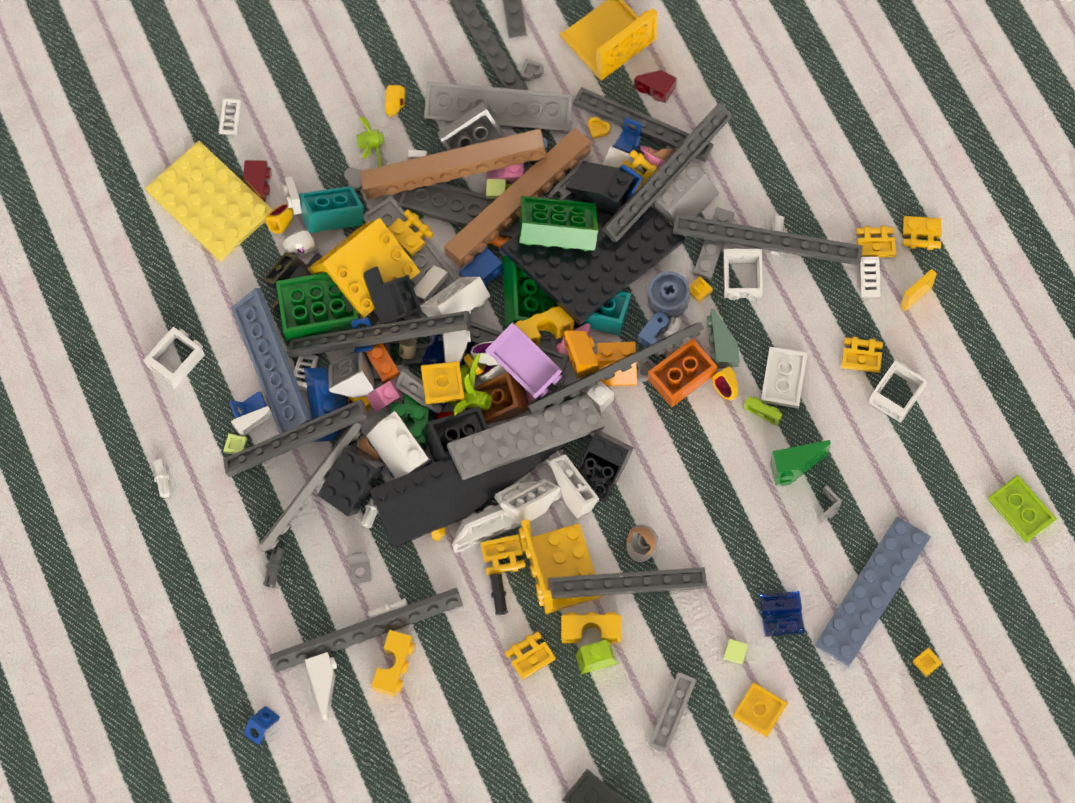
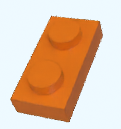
[366,343,400,384]

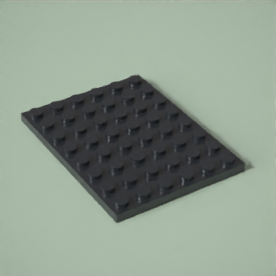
[500,193,685,325]

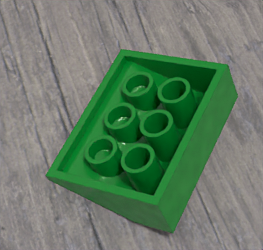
[519,196,598,251]
[502,255,559,327]
[276,272,361,341]

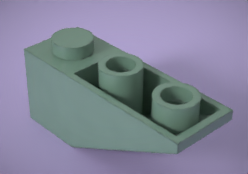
[707,309,739,369]

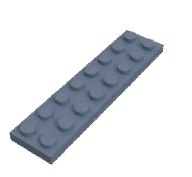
[231,288,311,434]
[814,516,931,667]

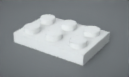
[761,347,808,409]

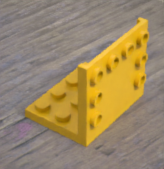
[560,0,658,81]
[308,218,420,318]
[519,519,602,614]

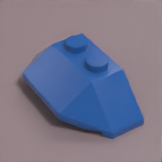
[304,367,348,442]

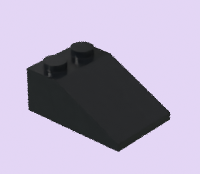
[565,161,635,215]
[422,407,489,462]

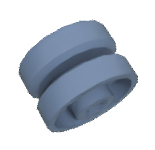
[648,271,690,320]

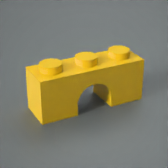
[515,306,574,346]
[561,612,621,643]
[371,630,416,697]

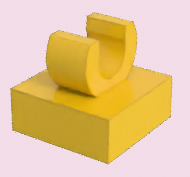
[689,276,713,303]
[913,648,942,677]

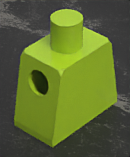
[576,640,617,674]

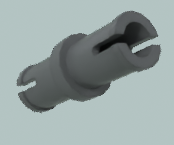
[263,547,284,588]

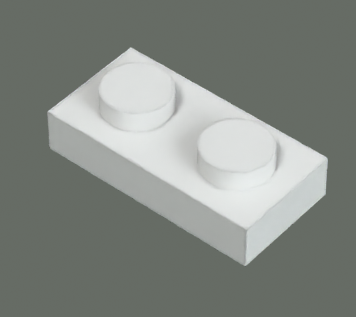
[283,177,301,215]

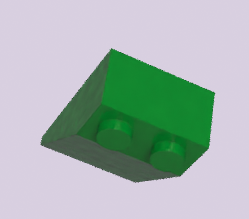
[770,440,831,486]

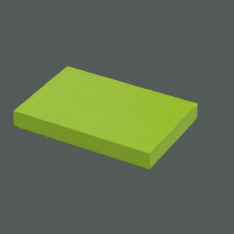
[987,475,1057,543]

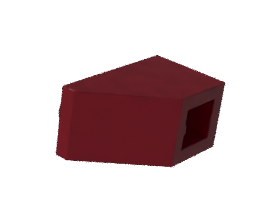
[634,70,677,103]
[243,160,272,202]

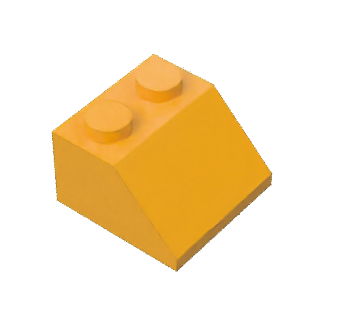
[564,330,601,379]
[597,342,637,387]

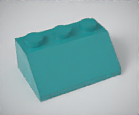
[299,186,364,233]
[572,291,631,336]

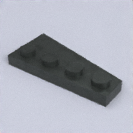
[562,769,628,803]

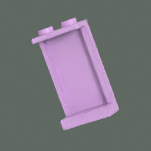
[485,322,562,399]

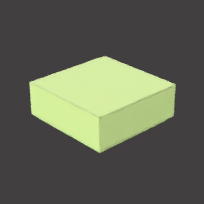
[486,179,506,199]
[223,433,248,455]
[724,639,749,665]

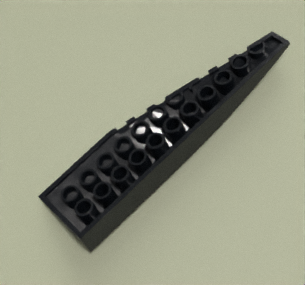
[369,442,569,548]

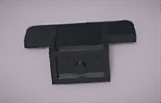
[262,252,322,315]
[363,266,422,325]

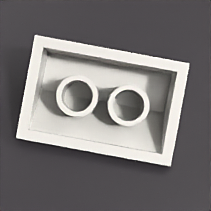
[420,277,490,317]
[366,411,431,478]

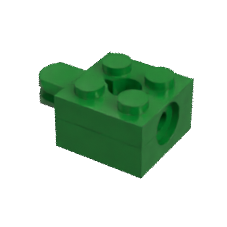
[390,393,431,450]

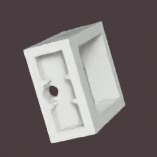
[723,249,763,300]
[143,327,205,388]
[868,361,928,423]

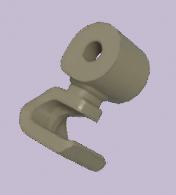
[397,338,418,359]

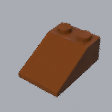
[465,371,528,425]

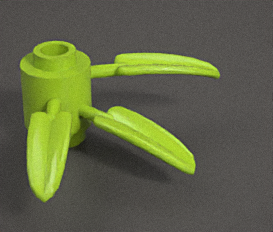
[356,116,384,167]
[454,354,492,416]

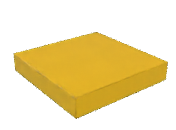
[900,269,937,311]
[421,361,464,404]
[732,682,788,738]

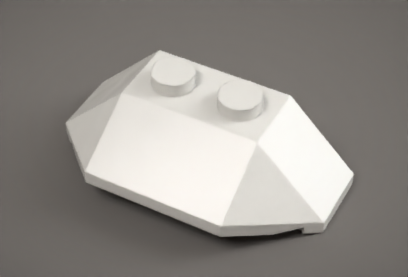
[494,479,561,524]
[452,505,521,553]

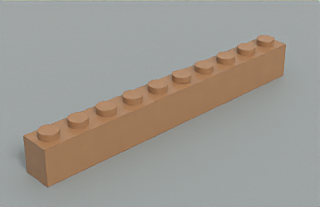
[444,128,591,268]
[360,129,547,200]

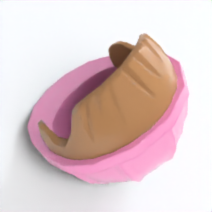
[640,146,674,168]

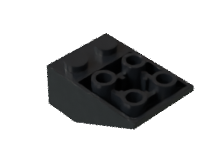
[578,431,634,502]

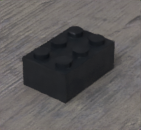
[318,444,385,517]

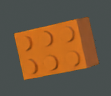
[648,338,717,408]

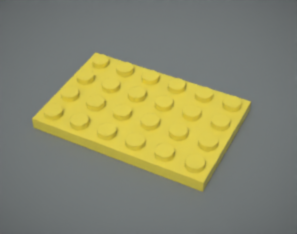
[145,141,272,262]

